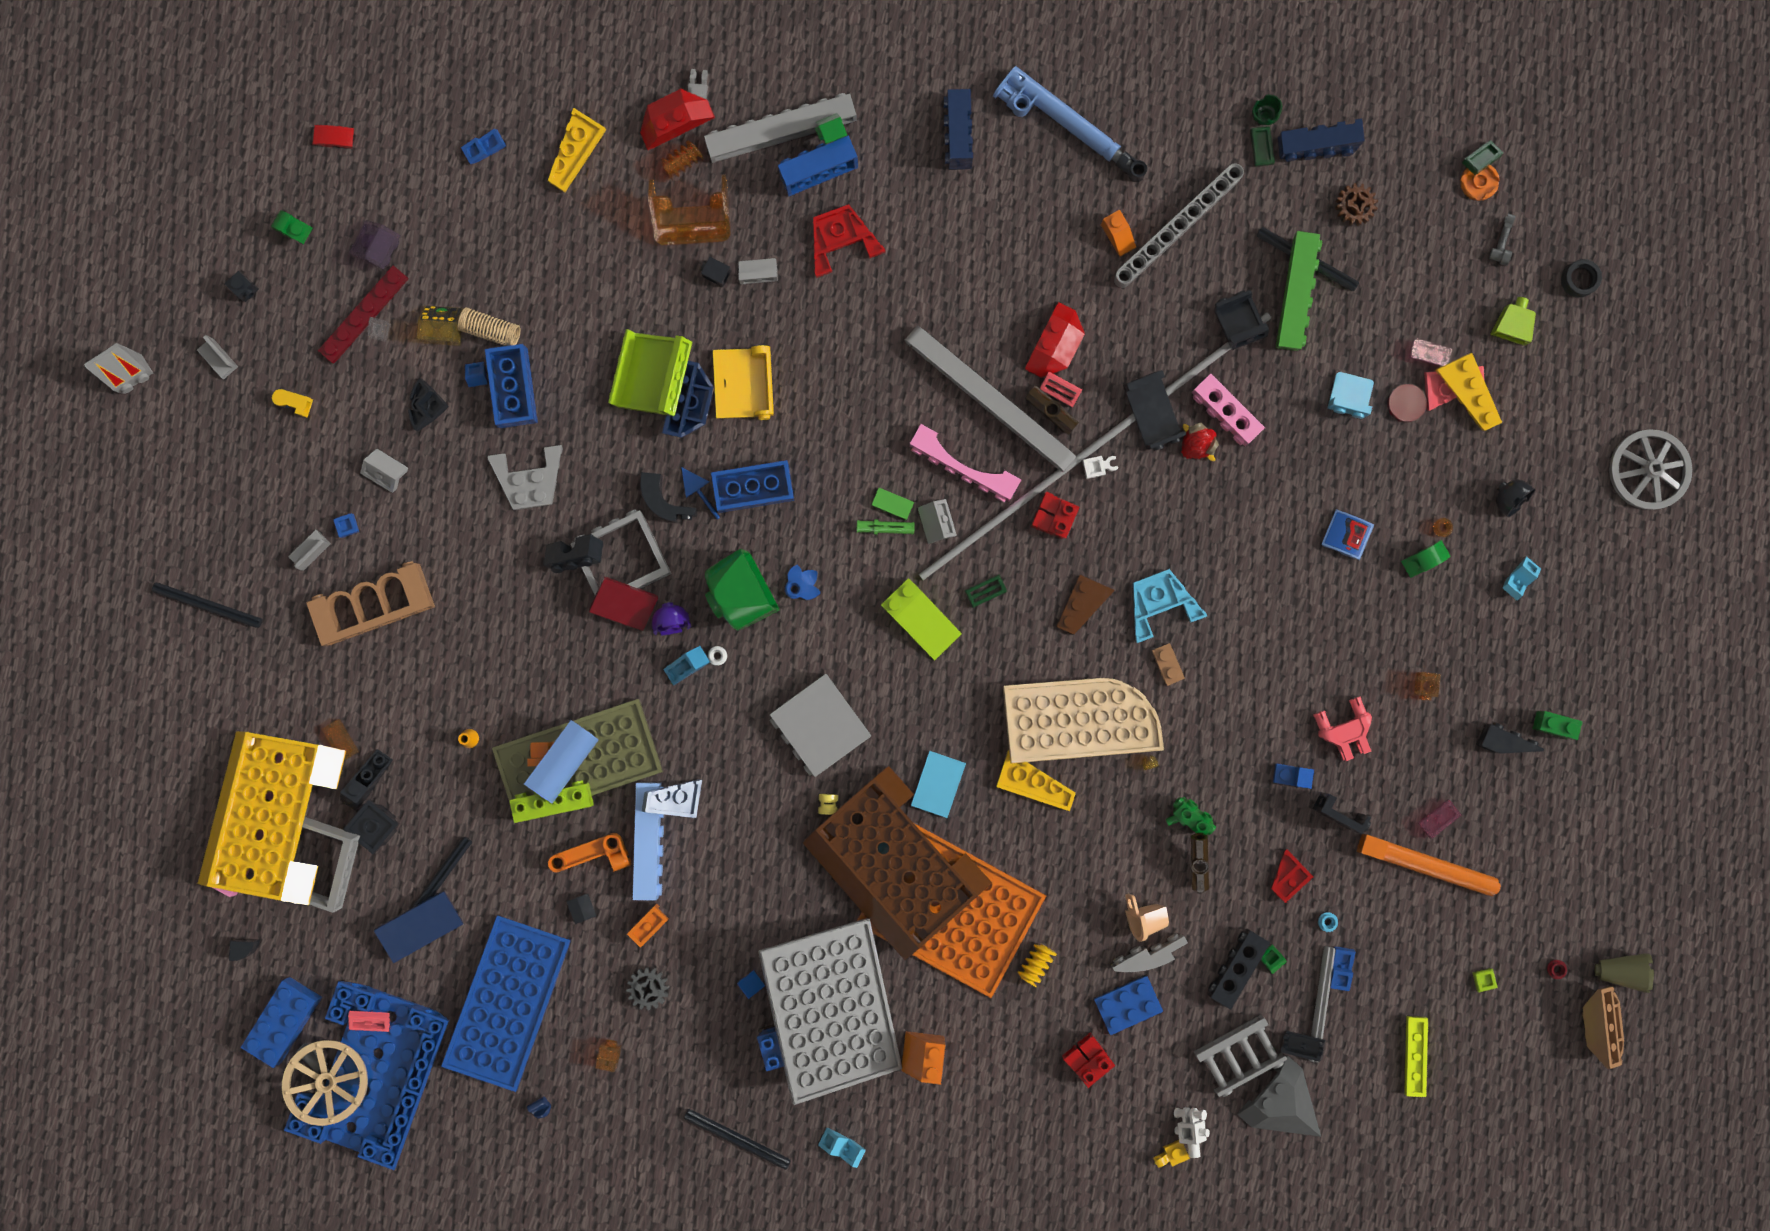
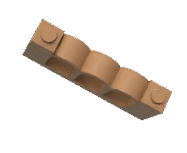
[306,561,435,646]

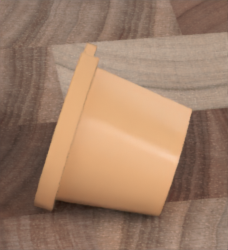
[1125,893,1169,942]

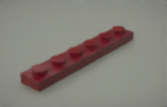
[318,265,409,364]

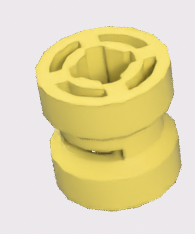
[818,794,838,815]

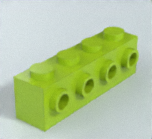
[509,780,594,823]

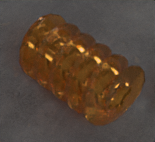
[661,140,704,181]

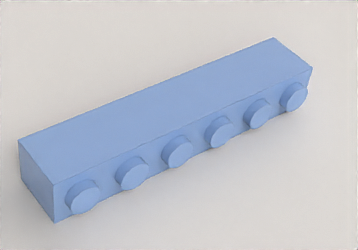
[633,782,664,900]

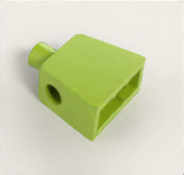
[1491,297,1536,346]

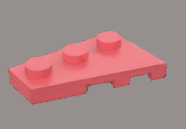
[1424,366,1484,411]

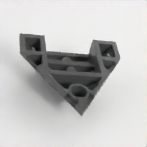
[1237,1055,1321,1137]

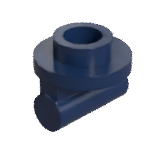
[527,1097,551,1119]

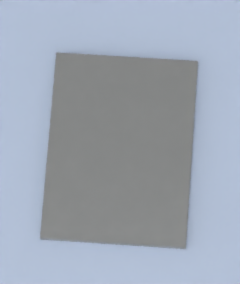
[758,918,902,1105]

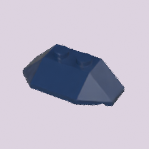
[662,361,714,438]

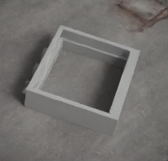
[571,510,672,595]
[302,817,360,913]

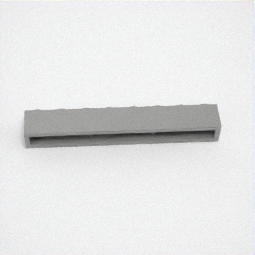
[704,93,857,163]

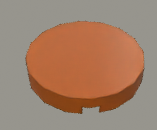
[1460,165,1499,201]

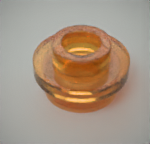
[1433,518,1453,537]

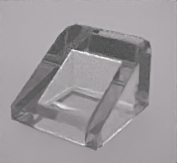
[368,317,392,342]

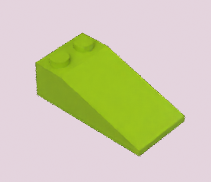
[881,578,962,661]

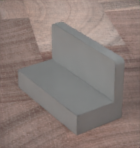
[738,258,778,284]
[197,335,238,379]
[360,449,408,493]
[918,499,957,544]
[288,530,331,571]

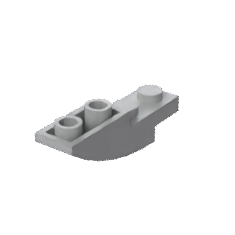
[1111,933,1188,972]

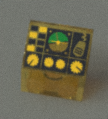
[417,306,463,346]

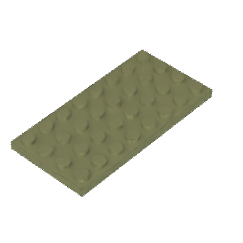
[492,699,663,802]

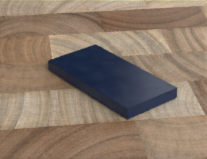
[374,890,463,963]

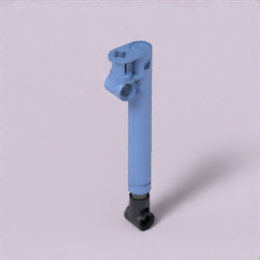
[993,66,1147,182]

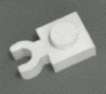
[1083,456,1118,479]

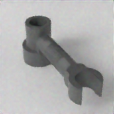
[1488,214,1516,266]

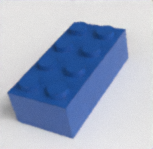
[778,136,858,196]
[485,344,538,428]
[711,460,795,513]
[241,977,322,1068]

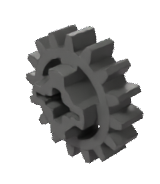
[626,967,670,1010]

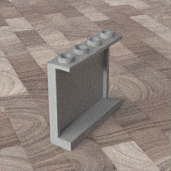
[770,674,871,777]

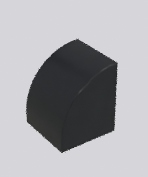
[229,939,260,961]

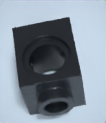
[700,257,732,287]

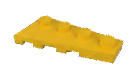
[1435,353,1502,431]
[996,750,1076,811]

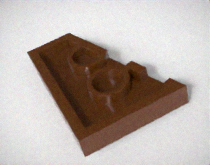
[1056,575,1115,635]

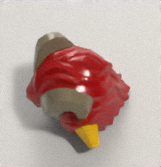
[1181,423,1219,461]

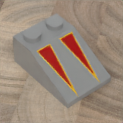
[84,343,153,394]

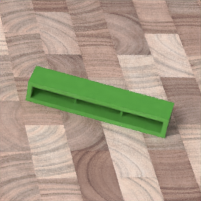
[1276,231,1322,351]

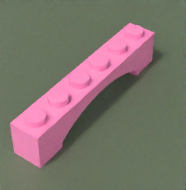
[910,424,1021,502]

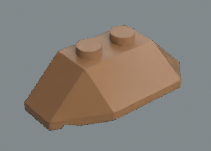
[1583,986,1624,1069]

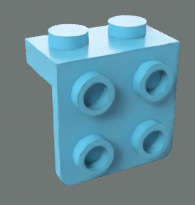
[1328,372,1374,419]

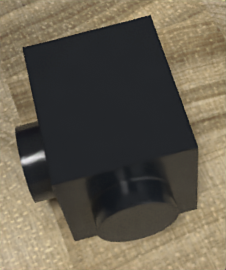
[225,271,259,302]

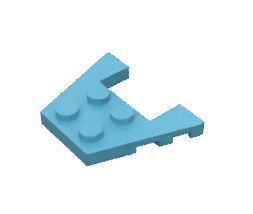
[1133,569,1207,643]

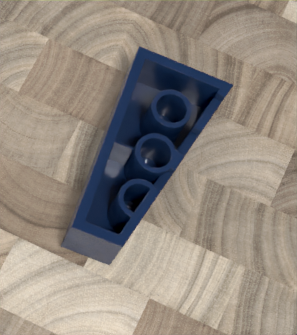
[944,89,973,170]
[1277,118,1365,162]

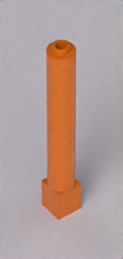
[1356,834,1501,897]

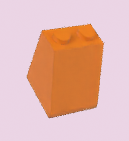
[901,1031,945,1085]

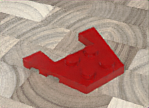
[813,204,886,278]

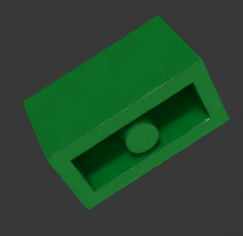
[815,113,847,144]
[1532,711,1583,740]

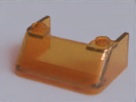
[648,175,731,245]

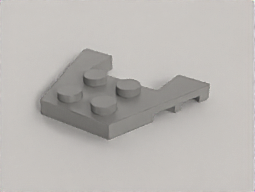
[488,445,563,510]

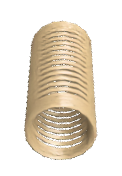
[458,307,521,346]

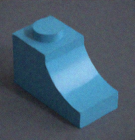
[663,646,710,686]

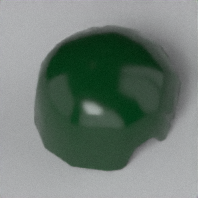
[1252,94,1283,125]

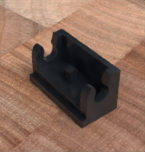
[1281,1031,1326,1062]

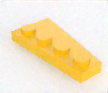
[548,108,606,192]

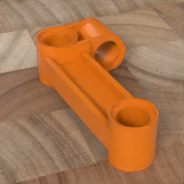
[548,833,632,872]

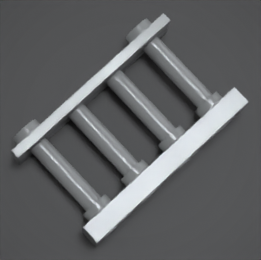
[1194,1015,1287,1097]

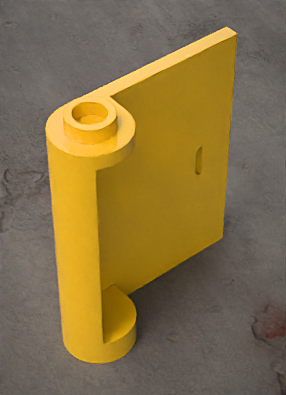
[713,345,774,420]

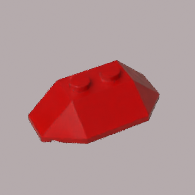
[640,89,715,150]
[1025,302,1085,378]

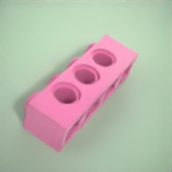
[1191,374,1265,446]

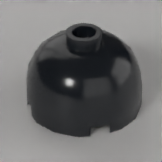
[1496,479,1536,517]

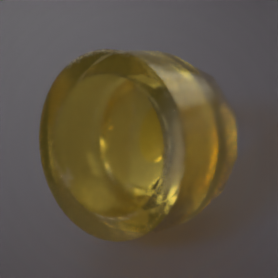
[1142,755,1159,770]

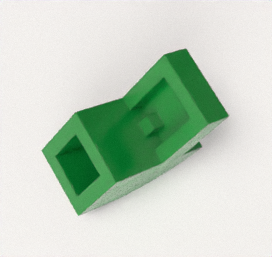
[271,210,313,245]
[1401,540,1451,578]

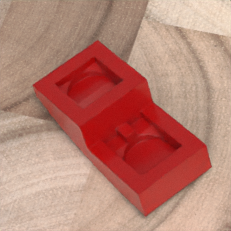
[313,125,354,149]

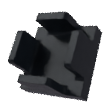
[343,799,400,854]

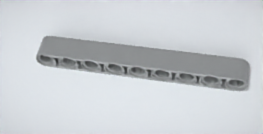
[1114,164,1244,288]

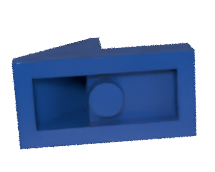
[1273,764,1314,789]

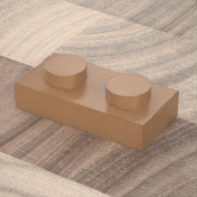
[1152,643,1185,686]

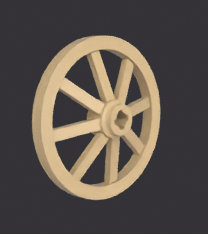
[282,1040,368,1126]

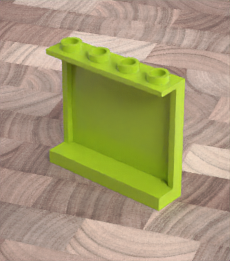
[608,329,692,416]

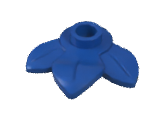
[785,565,820,600]

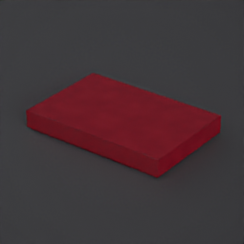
[589,576,658,631]

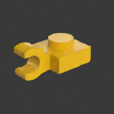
[1153,1140,1190,1168]

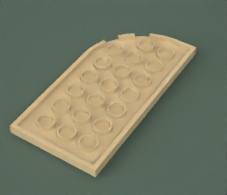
[1003,678,1164,764]

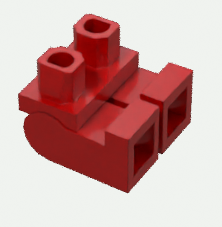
[1030,492,1080,539]
[1062,1032,1115,1088]

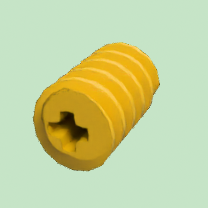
[1017,944,1057,987]

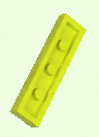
[1404,1016,1428,1097]

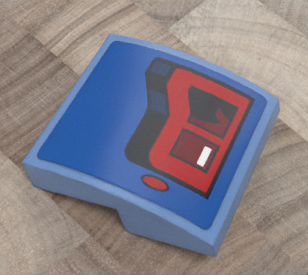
[1322,509,1374,560]

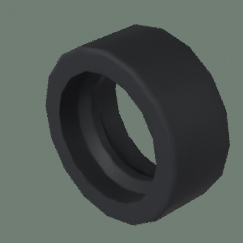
[1561,259,1602,298]

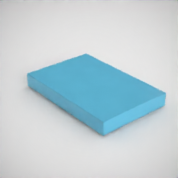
[911,751,966,818]

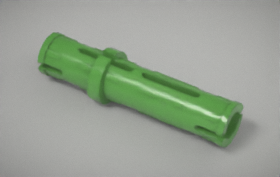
[857,519,914,535]

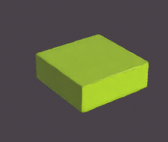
[1472,968,1498,992]

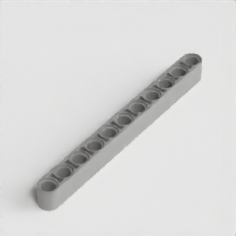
[904,326,1076,472]

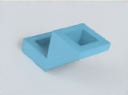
[1503,556,1541,600]
[818,1128,866,1168]

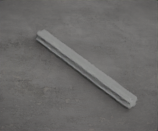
[1308,946,1335,1062]

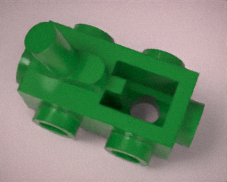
[1166,796,1216,835]

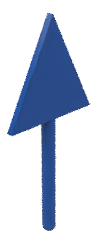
[681,467,720,519]

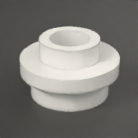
[708,646,727,665]

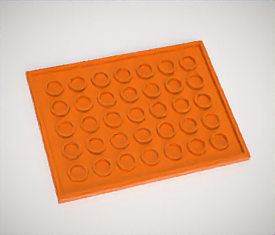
[857,823,1046,998]

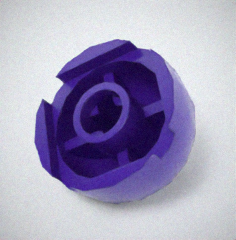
[652,602,691,636]

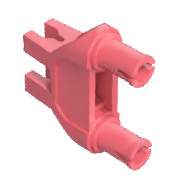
[1313,696,1372,761]

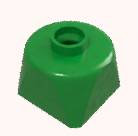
[704,549,780,631]

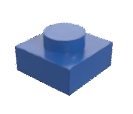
[333,513,359,538]

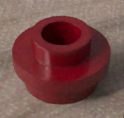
[1547,959,1567,979]

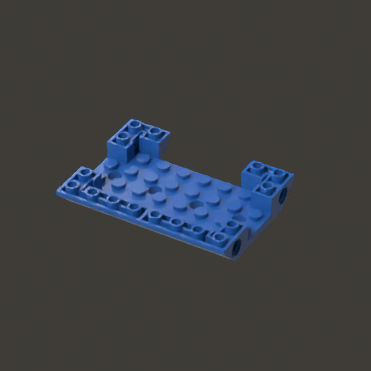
[284,981,449,1170]

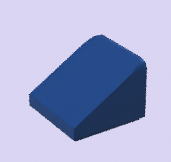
[465,362,487,387]
[737,970,765,999]

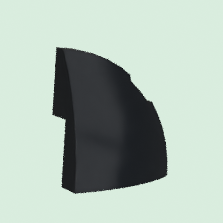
[408,378,449,431]

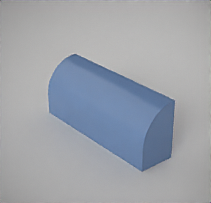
[524,720,599,803]

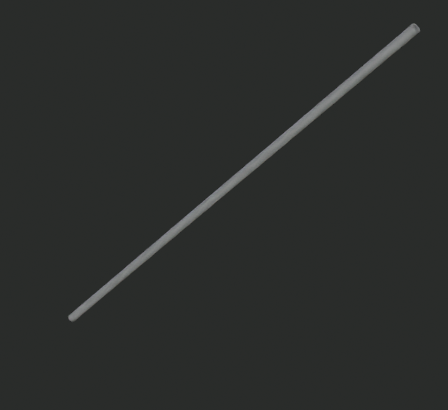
[919,313,1271,580]

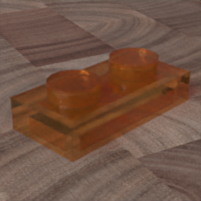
[322,719,359,761]

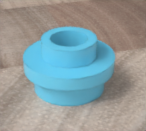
[1318,912,1338,932]

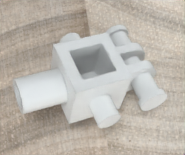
[1174,1107,1209,1158]

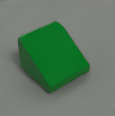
[1261,944,1287,974]

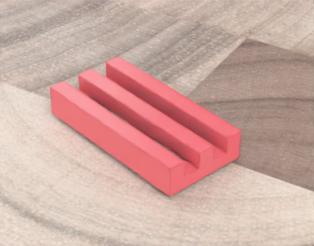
[1040,372,1082,407]
[348,1011,390,1032]

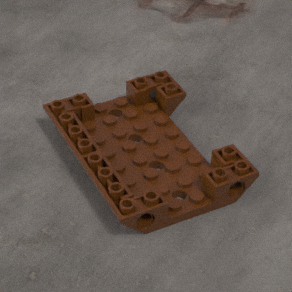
[803,766,992,960]

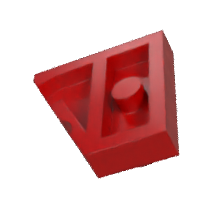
[1271,849,1313,903]

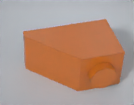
[1101,210,1136,257]

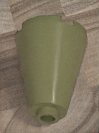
[1594,953,1654,993]

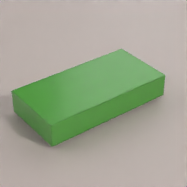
[872,488,914,520]

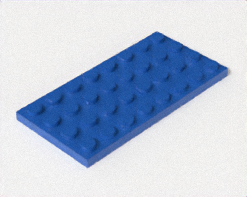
[441,915,571,1092]

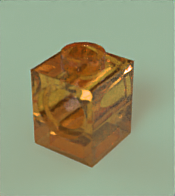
[1414,672,1441,701]
[595,1040,622,1072]

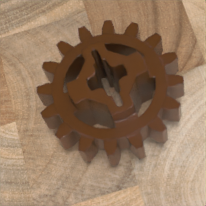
[1335,183,1378,226]

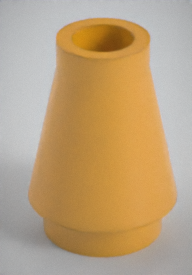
[458,729,479,748]

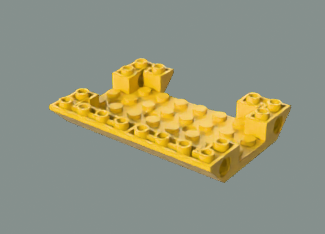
[198,731,346,905]

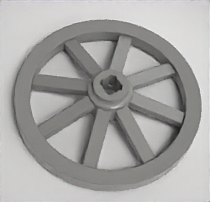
[1609,430,1692,510]

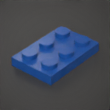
[1094,975,1163,1035]

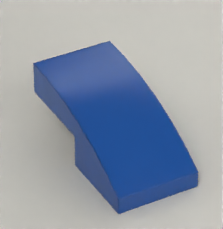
[461,129,506,165]
[1330,946,1356,991]

